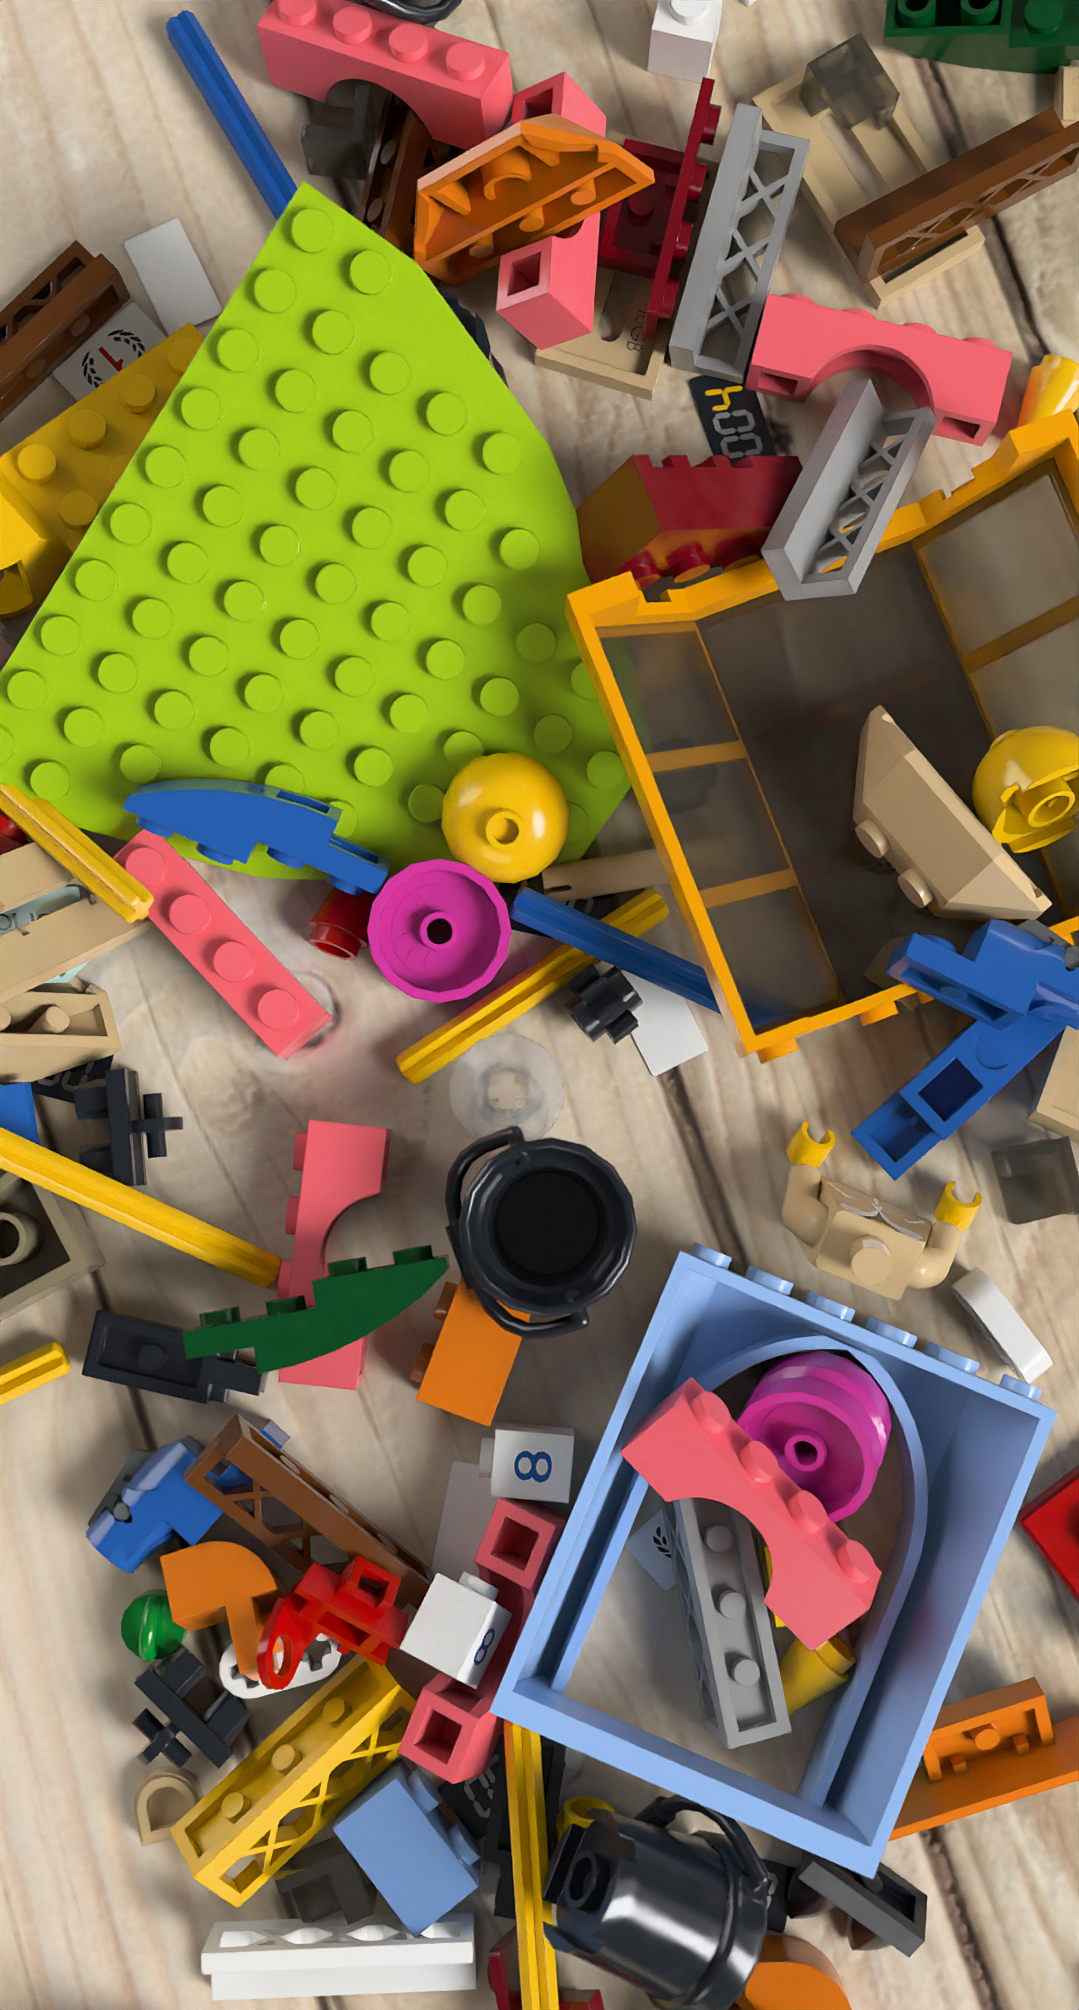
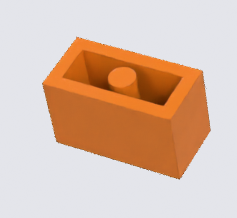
[410,1275,531,1427]

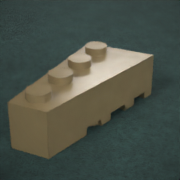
[0,1172,107,1322]

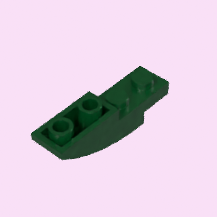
[883,0,1079,74]
[182,1245,450,1374]

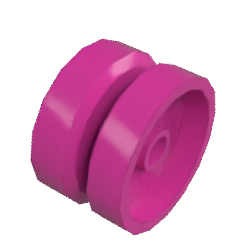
[367,859,512,1003]
[736,1351,892,1523]

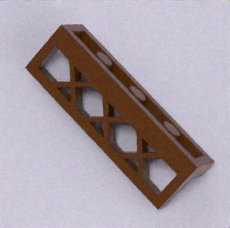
[357,27,468,290]
[833,107,1079,285]
[0,240,131,423]
[183,1413,434,1610]

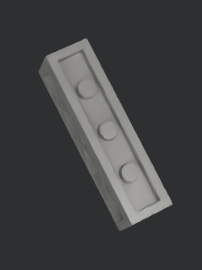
[669,103,810,384]
[761,378,937,601]
[659,1495,792,1749]

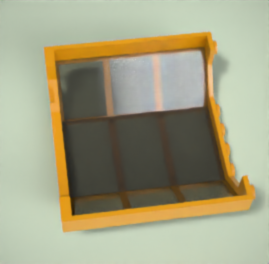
[565,408,1079,1064]

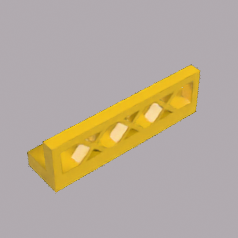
[169,1653,419,1909]

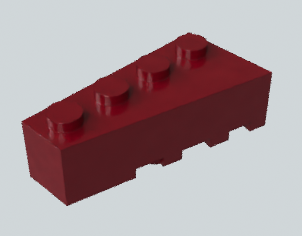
[575,455,803,590]

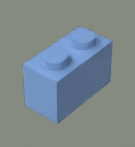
[332,1758,482,1938]

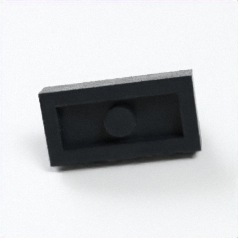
[787,1849,927,1958]

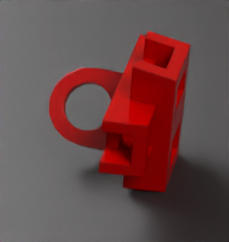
[257,1555,409,1690]

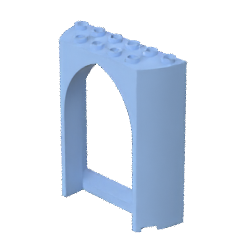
[489,1242,1058,1879]

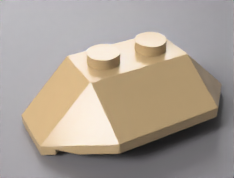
[853,705,1052,926]
[0,977,122,1082]

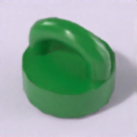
[121,1589,187,1662]

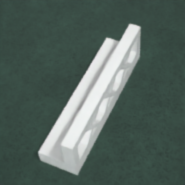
[201,1911,478,2001]

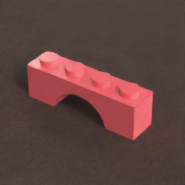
[257,0,513,150]
[496,71,607,351]
[744,293,1013,447]
[112,829,333,1060]
[278,1120,392,1390]
[619,1376,881,1652]
[397,1498,569,1784]

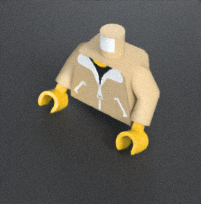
[782,1121,982,1301]

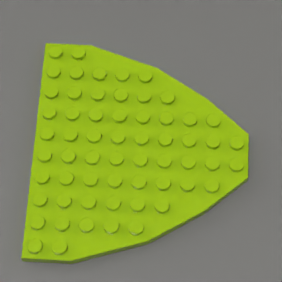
[0,180,649,882]

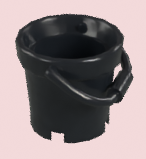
[444,1125,638,1340]
[542,1794,769,2010]

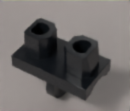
[74,1069,183,1187]
[132,1645,251,1770]

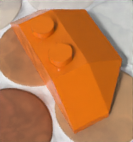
[413,113,655,287]

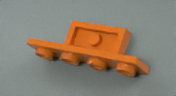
[888,1677,1079,1842]

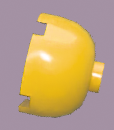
[972,725,1079,853]
[441,752,570,883]

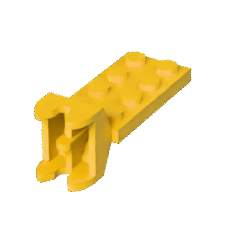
[0,322,205,619]

